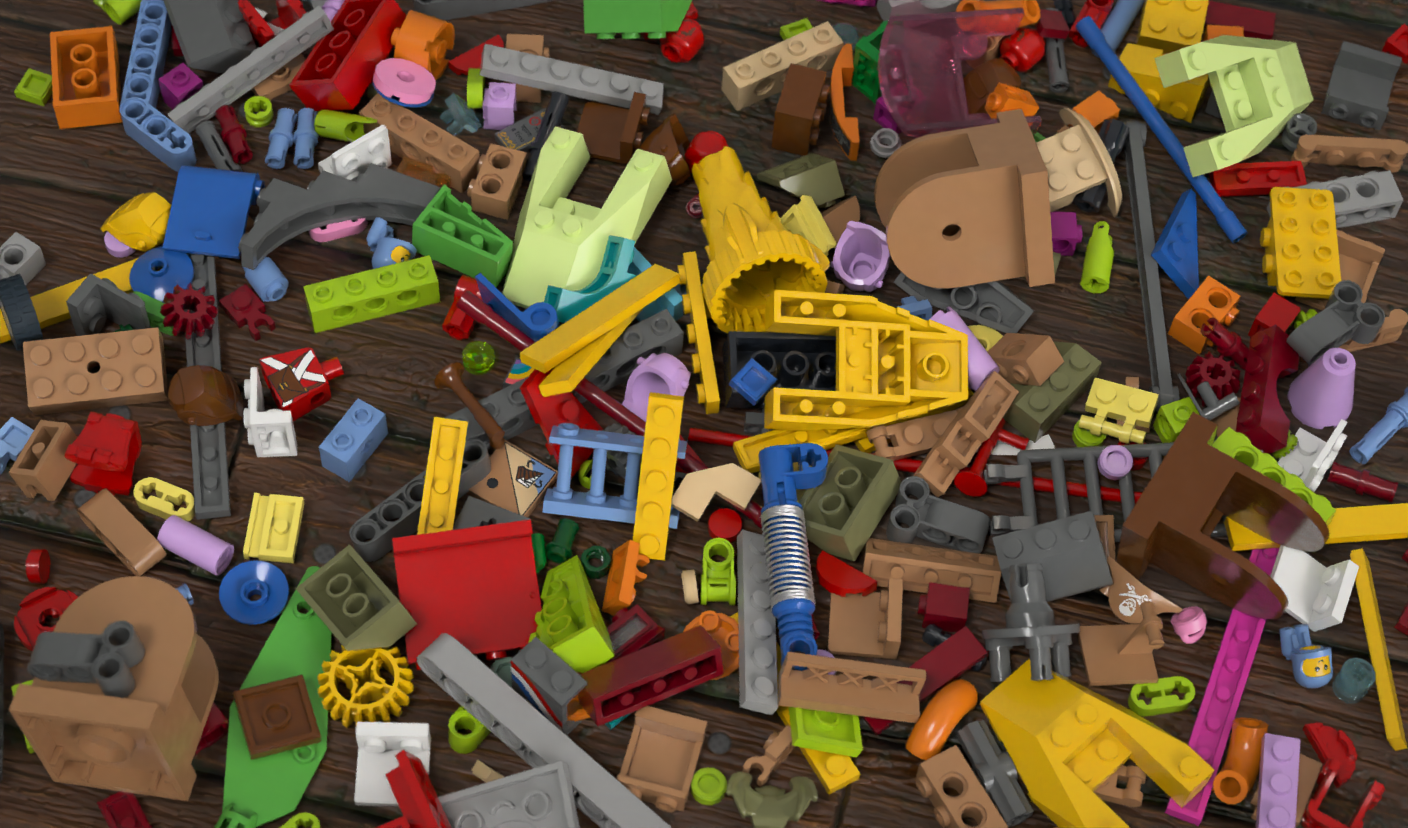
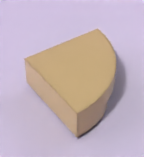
[471,760,505,783]

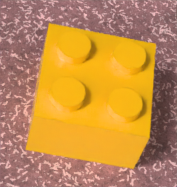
[1136,0,1209,55]

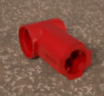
[1069,0,1114,48]
[442,275,482,340]

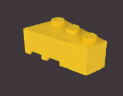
[1108,43,1210,123]

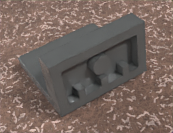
[66,273,151,336]

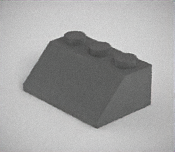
[163,0,256,74]
[992,511,1114,602]

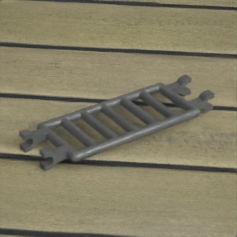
[983,440,1263,542]

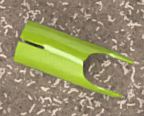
[314,109,378,142]
[1081,221,1114,293]

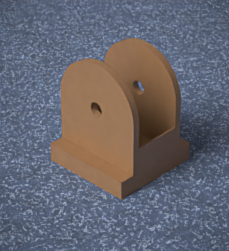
[874,109,1055,288]
[9,576,219,801]

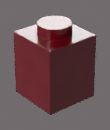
[917,582,970,633]

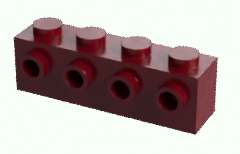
[578,625,724,726]

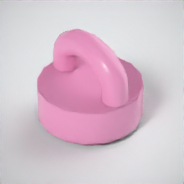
[1171,606,1207,644]

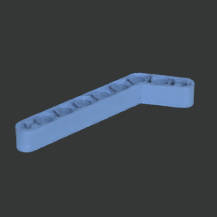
[120,0,196,172]

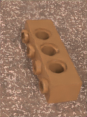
[359,93,480,193]
[915,745,1008,828]

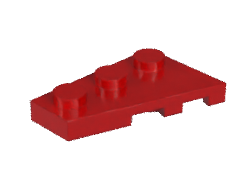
[520,369,604,479]

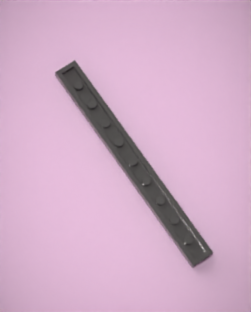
[184,253,231,520]

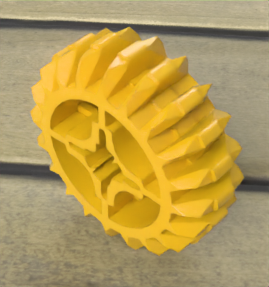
[318,645,413,728]

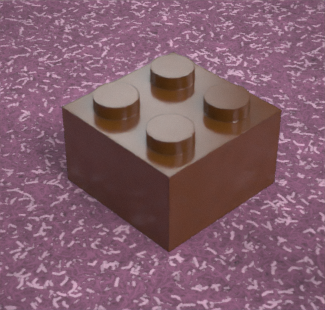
[771,63,830,156]

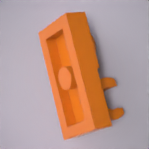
[602,540,650,616]

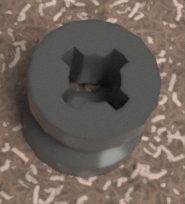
[1281,113,1317,152]

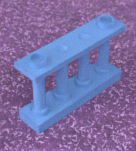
[542,423,687,529]

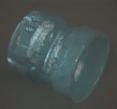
[1332,658,1376,703]

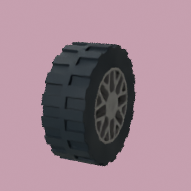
[0,274,43,351]

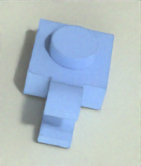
[0,417,34,475]

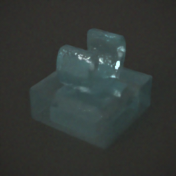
[440,93,482,135]

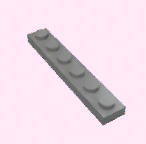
[168,6,334,134]
[480,44,663,115]
[737,530,778,715]

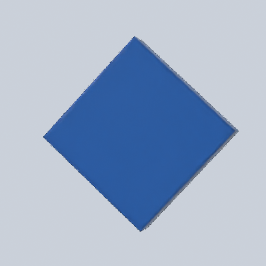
[729,358,777,406]

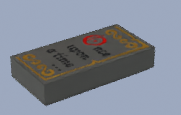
[495,107,564,153]

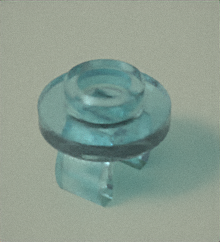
[832,23,859,50]

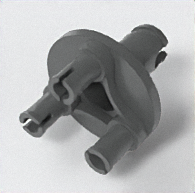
[982,563,1080,682]

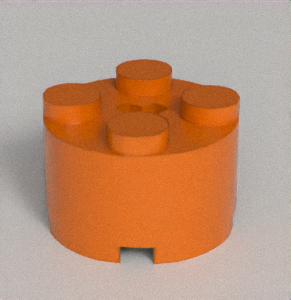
[391,10,455,80]

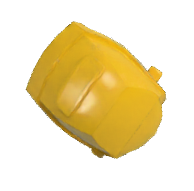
[101,192,171,252]

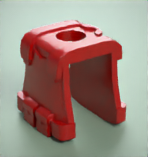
[238,0,307,47]
[64,411,142,496]
[1300,758,1385,828]

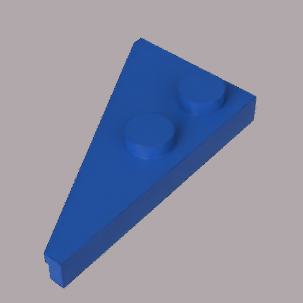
[1151,189,1199,299]

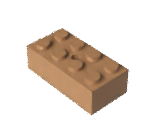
[23,327,168,415]

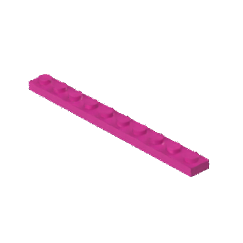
[1165,548,1279,826]

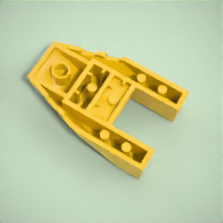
[764,290,968,431]
[980,659,1214,828]

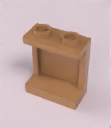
[1295,229,1385,310]
[616,706,707,812]

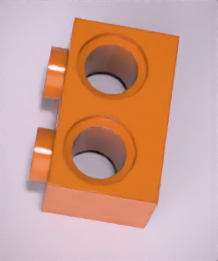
[1168,276,1241,355]

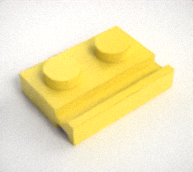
[780,195,837,256]
[243,493,304,563]

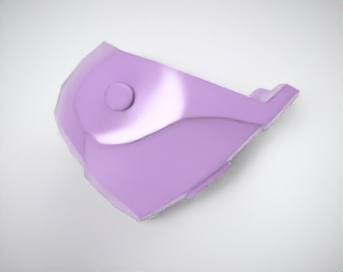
[830,221,891,292]
[622,353,691,422]

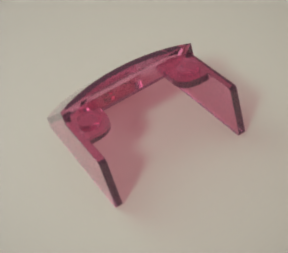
[878,8,1042,138]

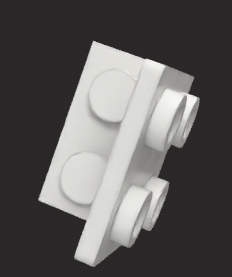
[318,125,392,181]
[244,367,297,457]
[1277,419,1347,492]
[1270,545,1359,632]
[354,722,431,806]

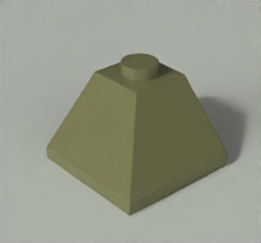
[757,153,845,208]

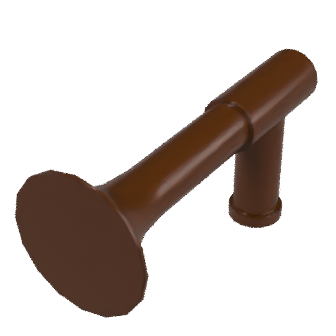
[434,362,505,449]

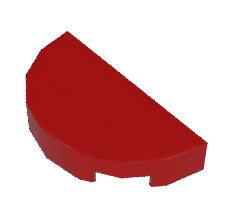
[448,34,504,76]
[816,550,878,597]
[1302,722,1357,789]

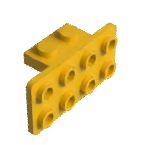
[1260,187,1341,298]

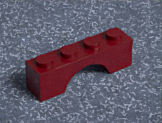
[1235,325,1300,454]

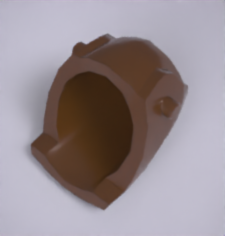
[951,58,1021,124]
[639,112,691,187]
[168,365,244,426]

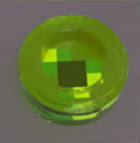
[462,341,495,375]

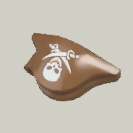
[1099,556,1183,624]

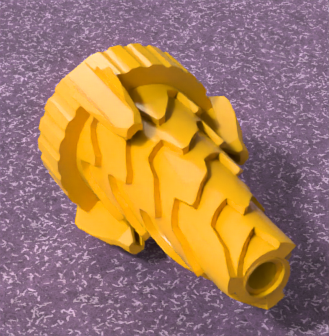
[692,146,830,333]

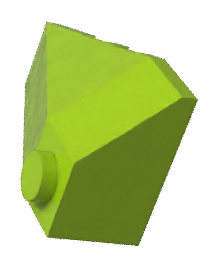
[529,555,614,673]

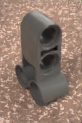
[1286,280,1385,366]
[886,476,991,553]
[27,620,145,698]

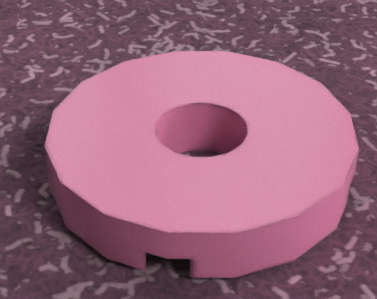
[373,58,436,104]

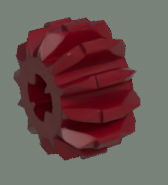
[160,282,218,340]
[1185,351,1241,406]

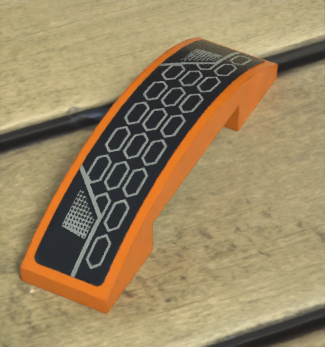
[828,44,859,161]

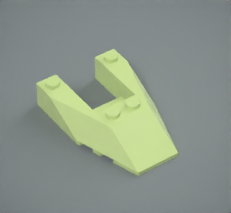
[1154,35,1314,177]
[502,126,672,309]

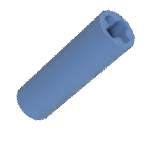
[1091,0,1145,58]

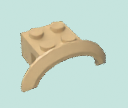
[1036,108,1122,217]

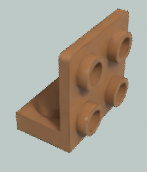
[828,578,903,659]

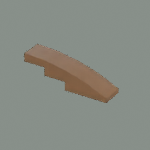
[913,371,1019,498]

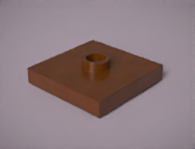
[233,674,321,760]

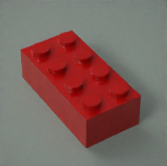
[289,0,406,111]

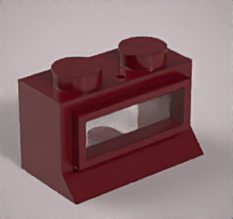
[606,604,665,663]

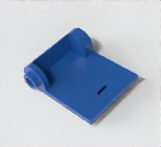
[162,165,265,259]
[475,273,560,342]

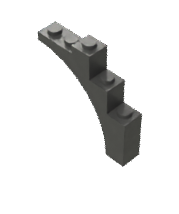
[238,163,441,270]

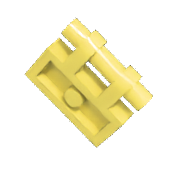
[1078,377,1159,444]

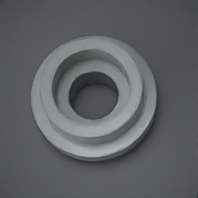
[870,128,901,158]

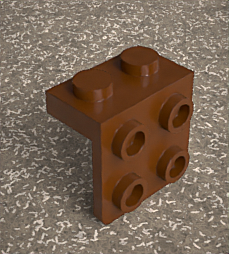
[577,92,651,164]

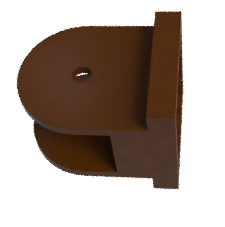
[1116,412,1329,619]

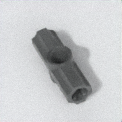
[957,720,1034,827]

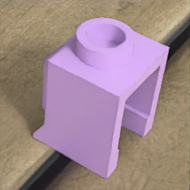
[483,82,517,130]

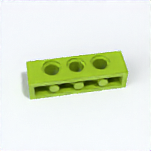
[303,255,440,333]
[1212,427,1336,526]

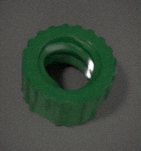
[581,545,611,579]

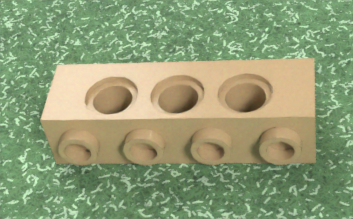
[722,21,844,111]

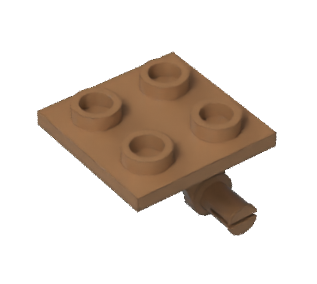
[1077,601,1164,686]

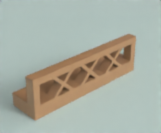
[862,538,1001,603]
[778,652,926,723]

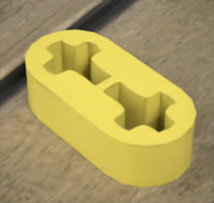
[133,477,195,522]

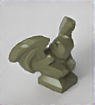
[726,772,818,828]

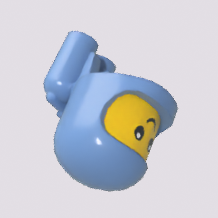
[366,217,417,269]
[1279,624,1333,689]

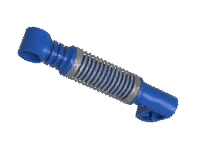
[758,443,828,671]

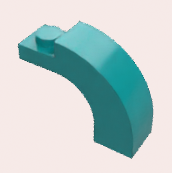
[544,235,637,323]

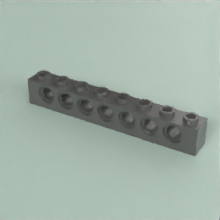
[445,309,684,450]

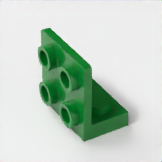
[851,14,903,104]

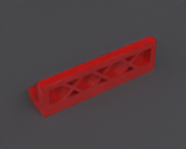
[385,750,452,828]

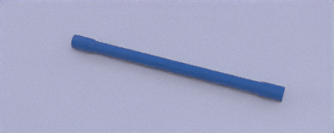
[1075,16,1248,244]

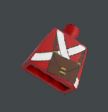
[259,347,344,421]

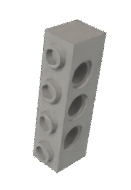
[1267,170,1403,228]

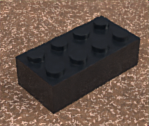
[722,331,836,408]

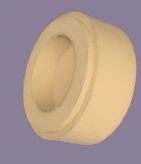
[681,569,699,605]

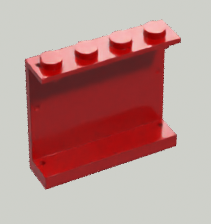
[392,519,542,670]

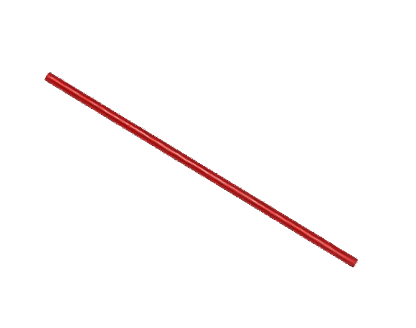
[688,427,1143,504]

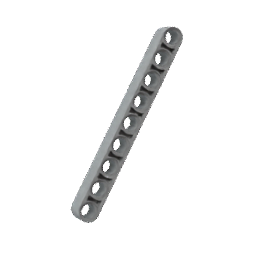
[417,633,671,828]

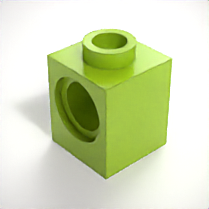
[1153,396,1200,443]

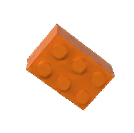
[50,26,123,129]

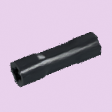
[1073,119,1130,213]

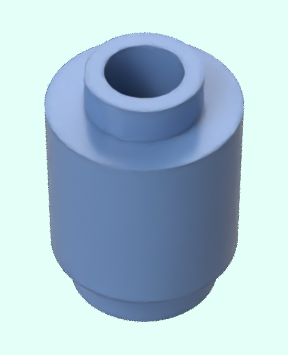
[243,257,289,302]

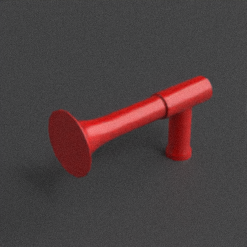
[954,418,1030,497]

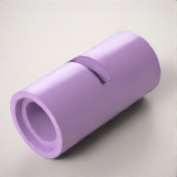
[157,515,234,576]

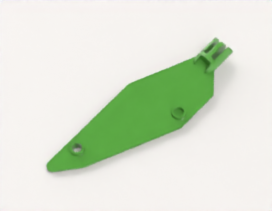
[214,566,332,828]

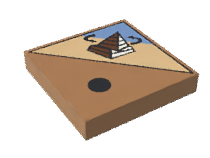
[466,439,558,517]

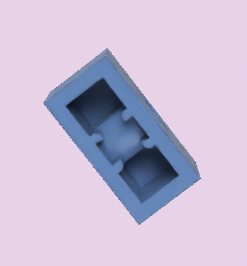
[319,398,388,482]

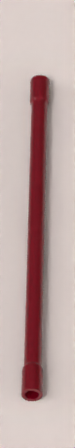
[456,290,763,529]

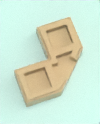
[671,463,761,522]

